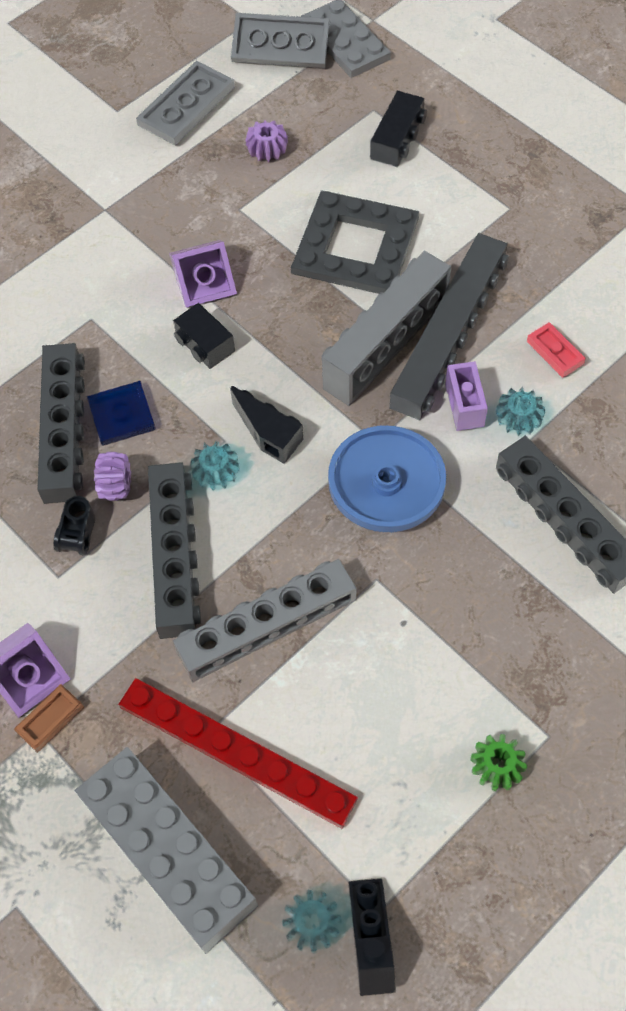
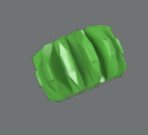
[470,734,527,791]

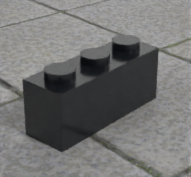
[370,90,427,167]

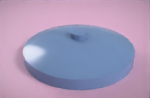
[328,426,446,532]

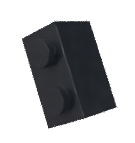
[173,302,235,369]

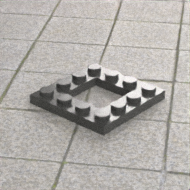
[291,190,419,294]

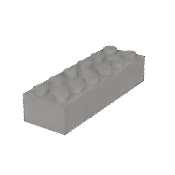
[321,250,451,406]
[75,747,258,954]

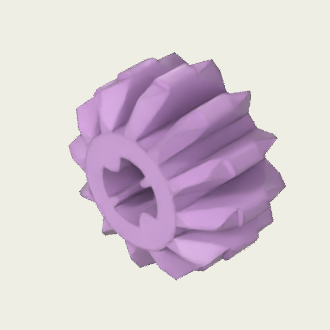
[245,120,288,162]
[93,452,132,501]

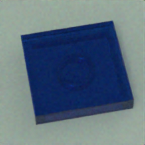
[87,381,156,446]

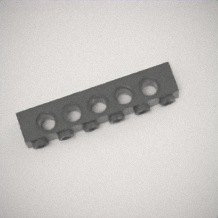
[37,343,85,504]
[496,435,626,594]
[148,462,201,639]

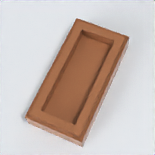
[14,684,84,753]

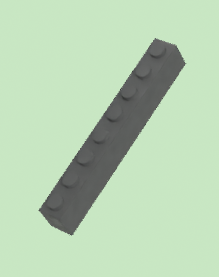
[389,233,509,420]

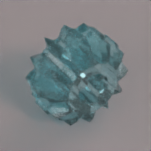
[496,386,545,436]
[190,440,240,491]
[282,890,341,953]

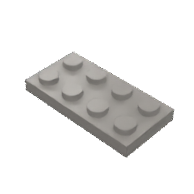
[301,0,391,78]
[231,13,330,68]
[136,60,235,145]

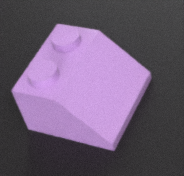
[169,240,237,307]
[0,623,70,718]

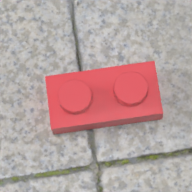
[527,322,586,378]

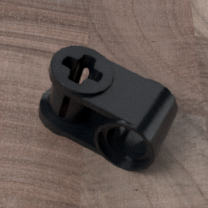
[53,496,96,556]

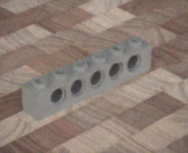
[173,559,356,683]

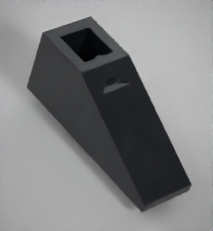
[230,385,303,464]
[348,878,396,996]

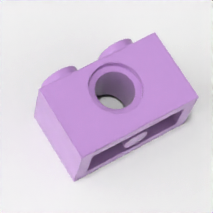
[445,361,488,431]

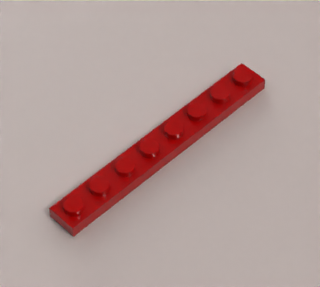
[118,678,358,829]

